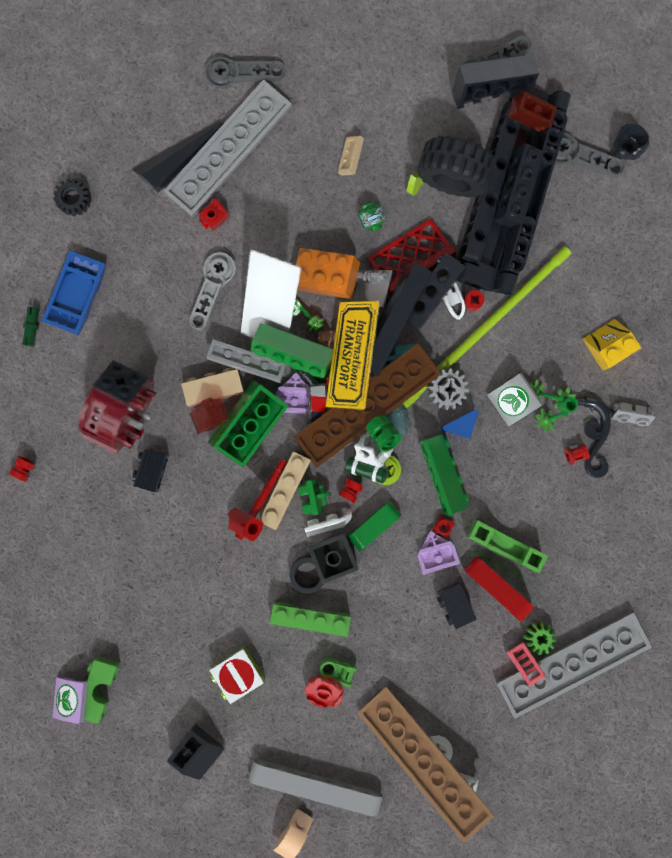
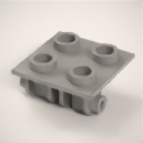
[353,270,392,308]

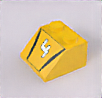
[582,319,641,371]

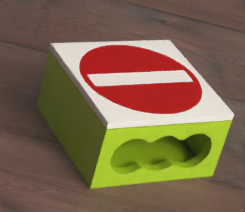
[210,646,265,704]

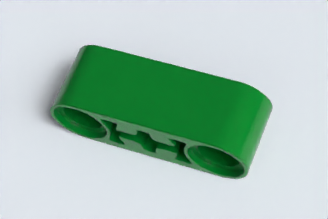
[347,500,402,551]

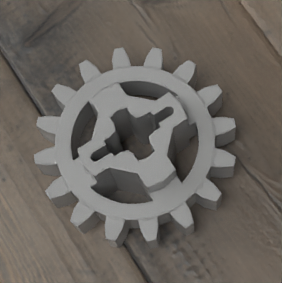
[426,368,469,410]

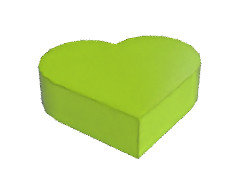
[407,172,424,196]

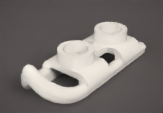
[439,271,465,320]
[304,508,352,537]

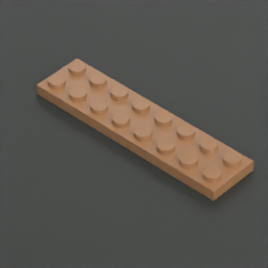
[358,687,494,843]

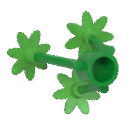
[530,380,578,433]

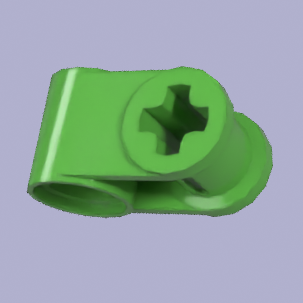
[319,657,358,687]

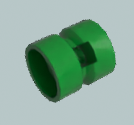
[366,415,402,452]

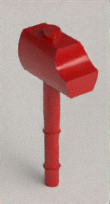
[228,459,287,542]

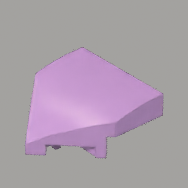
[276,373,311,414]
[417,531,460,575]

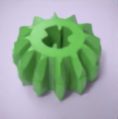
[523,621,557,655]

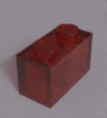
[508,92,557,132]
[189,397,229,435]

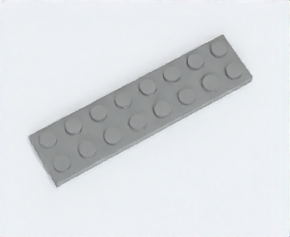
[163,79,292,218]
[496,612,652,719]

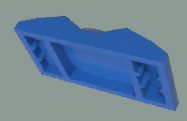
[42,250,106,335]

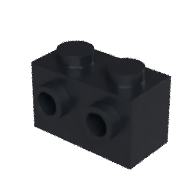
[436,581,477,629]

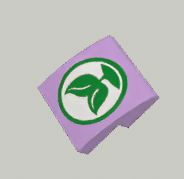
[52,677,88,724]

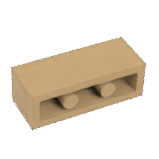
[181,367,245,407]

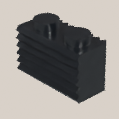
[132,449,169,493]

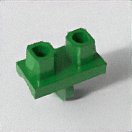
[298,479,331,515]

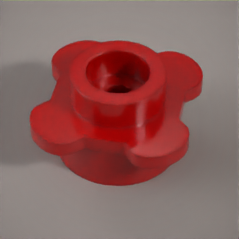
[432,516,455,538]

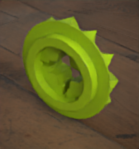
[377,455,401,485]

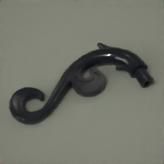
[576,396,614,478]

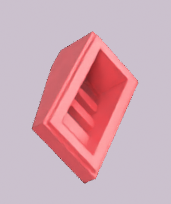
[507,642,546,687]

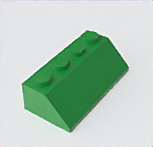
[251,323,334,378]
[208,380,288,468]
[419,434,469,516]

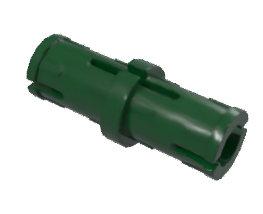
[22,307,40,347]

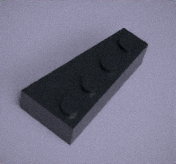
[452,54,539,109]

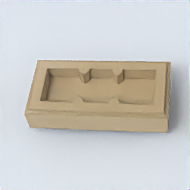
[338,135,364,176]

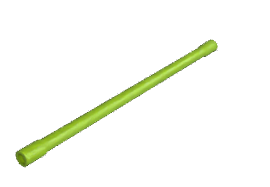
[402,246,571,409]

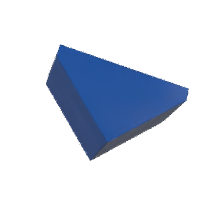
[440,409,478,439]

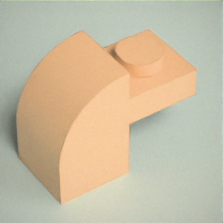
[273,809,313,858]

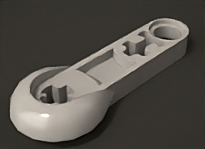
[189,252,236,330]

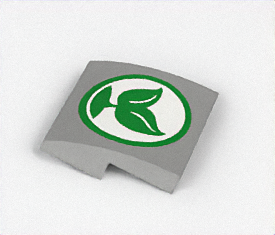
[487,373,543,426]

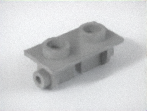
[611,402,656,426]

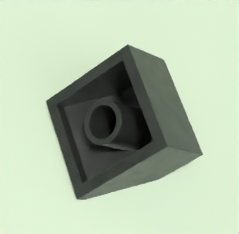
[308,532,359,584]

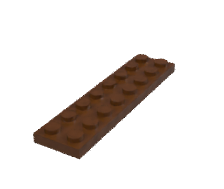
[294,343,441,468]

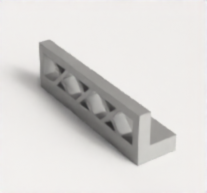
[206,339,286,383]

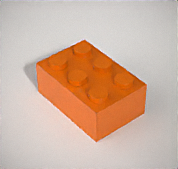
[296,248,360,300]

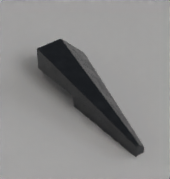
[132,122,222,193]

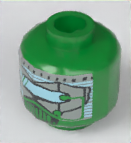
[358,202,386,232]

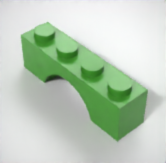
[466,520,548,573]
[270,601,351,637]

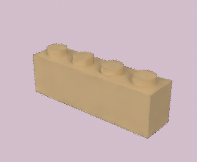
[260,452,311,530]

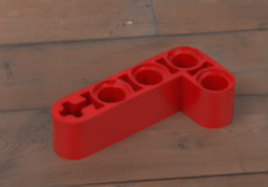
[463,556,534,623]

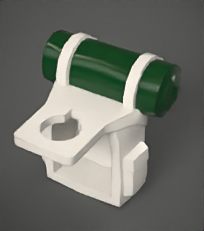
[346,431,393,484]

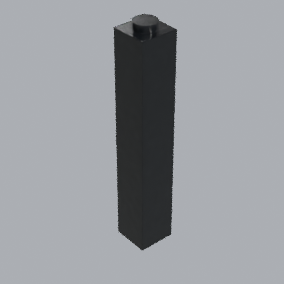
[369,262,431,377]

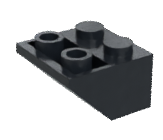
[166,724,225,780]

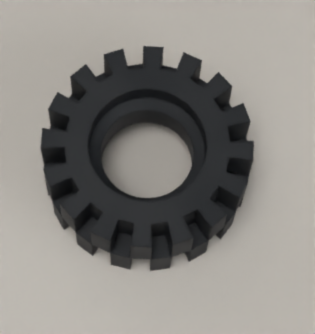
[53,179,91,216]

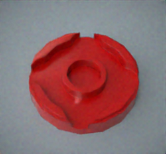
[304,675,344,708]

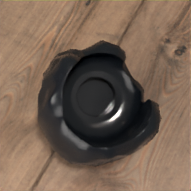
[613,124,650,160]

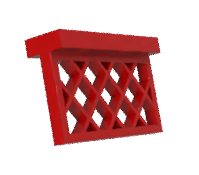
[367,218,456,296]

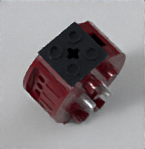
[78,360,157,454]

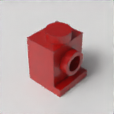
[198,198,230,232]

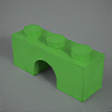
[84,656,121,724]

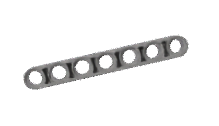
[248,759,383,817]

